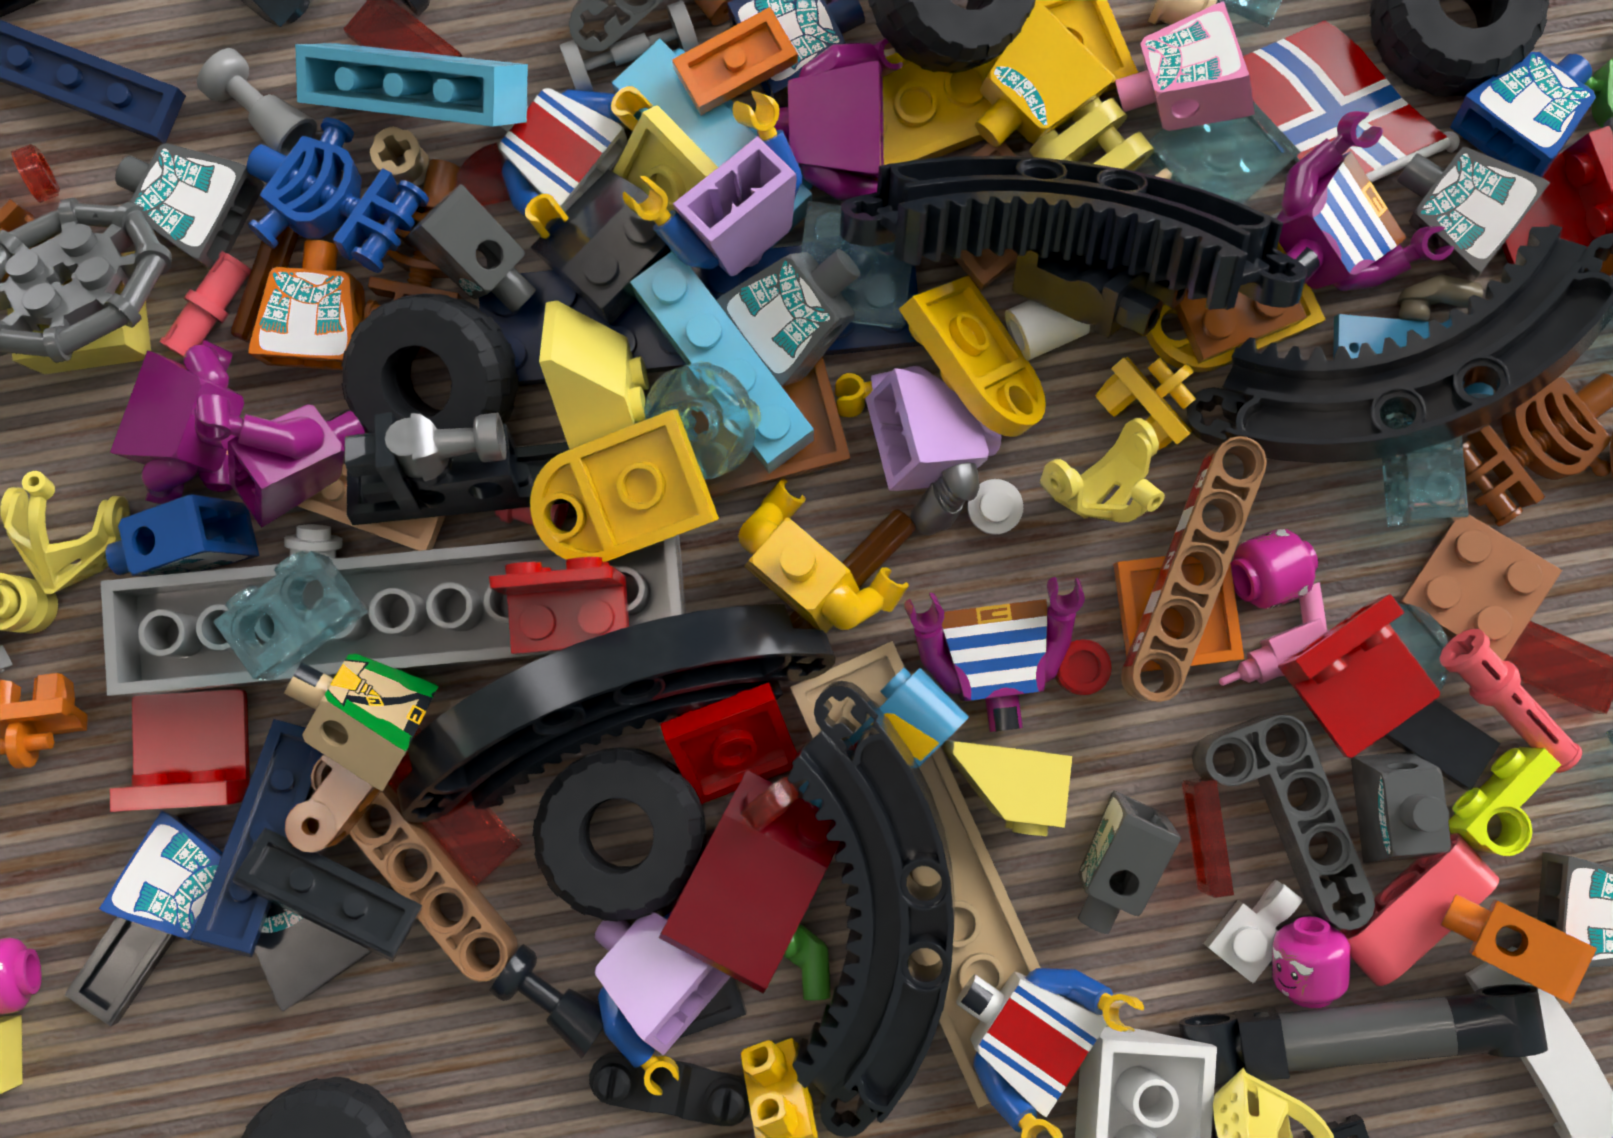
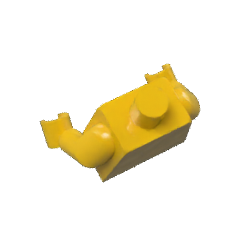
[738,479,909,633]

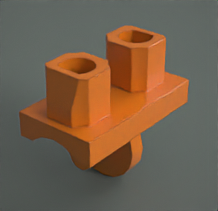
[0,673,88,769]

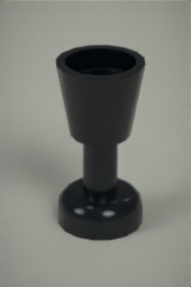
[489,944,603,1059]

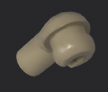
[1397,274,1483,322]

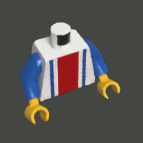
[498,86,653,239]
[956,968,1144,1138]

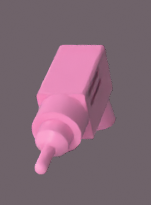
[1219,582,1328,686]

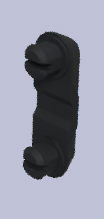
[589,1053,750,1126]

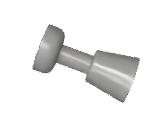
[197,48,317,156]

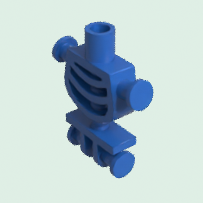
[247,117,429,273]

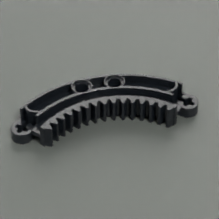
[840,156,1307,310]
[1186,224,1613,463]
[397,604,836,823]
[788,681,956,1138]

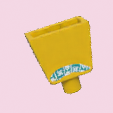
[975,2,1116,147]

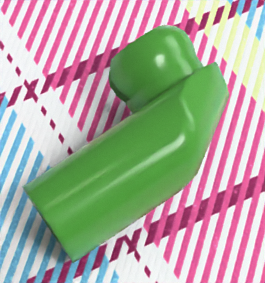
[784,924,831,1001]

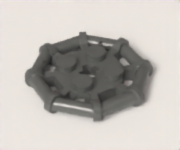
[0,198,172,363]

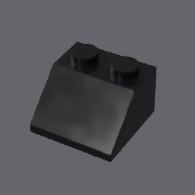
[531,169,671,325]

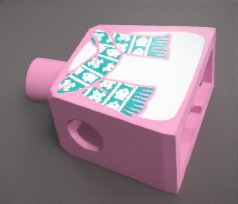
[1115,1,1255,131]

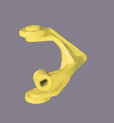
[1040,418,1165,522]
[0,471,130,594]
[1213,1068,1334,1138]

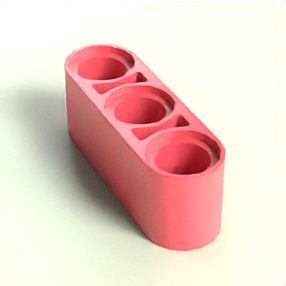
[1340,833,1499,986]

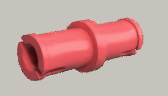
[159,251,251,358]

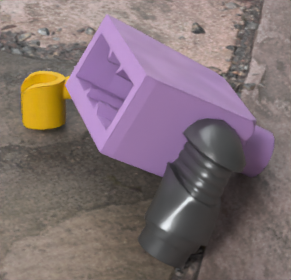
[835,366,1002,535]

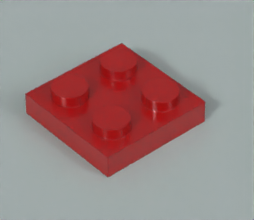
[660,682,797,804]

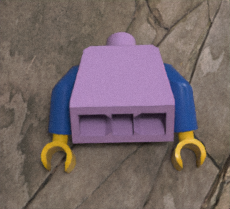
[623,91,802,276]
[594,911,731,1095]

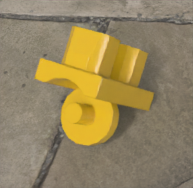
[1095,357,1196,450]
[741,1038,818,1138]

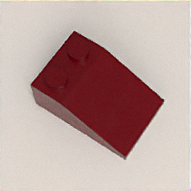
[659,770,840,994]

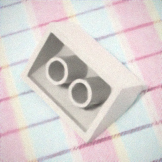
[1075,1027,1217,1138]

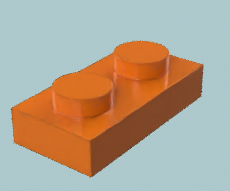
[672,7,798,115]

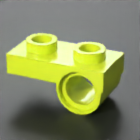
[1448,747,1561,856]

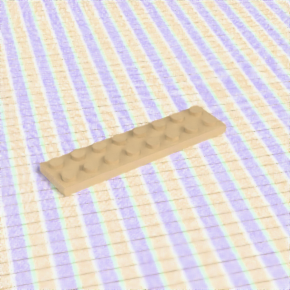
[790,641,1041,1108]

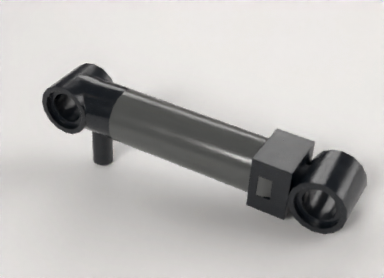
[1179,984,1548,1085]

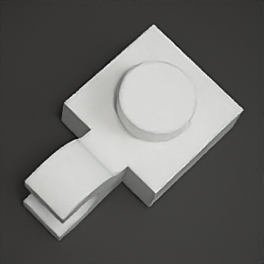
[1203,879,1303,983]

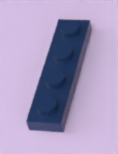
[0,20,186,144]
[190,719,324,958]

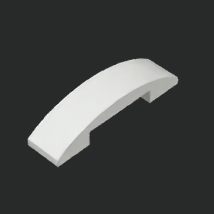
[1464,947,1613,1138]

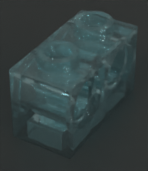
[1382,413,1469,527]
[213,551,368,680]

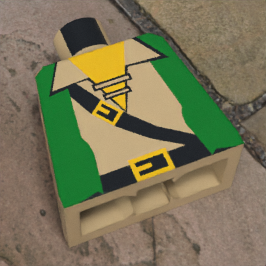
[284,653,438,791]

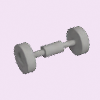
[559,0,699,92]

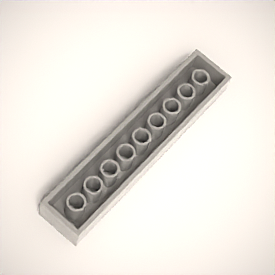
[101,535,686,696]

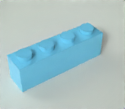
[612,38,812,248]
[295,43,528,127]
[630,251,814,474]

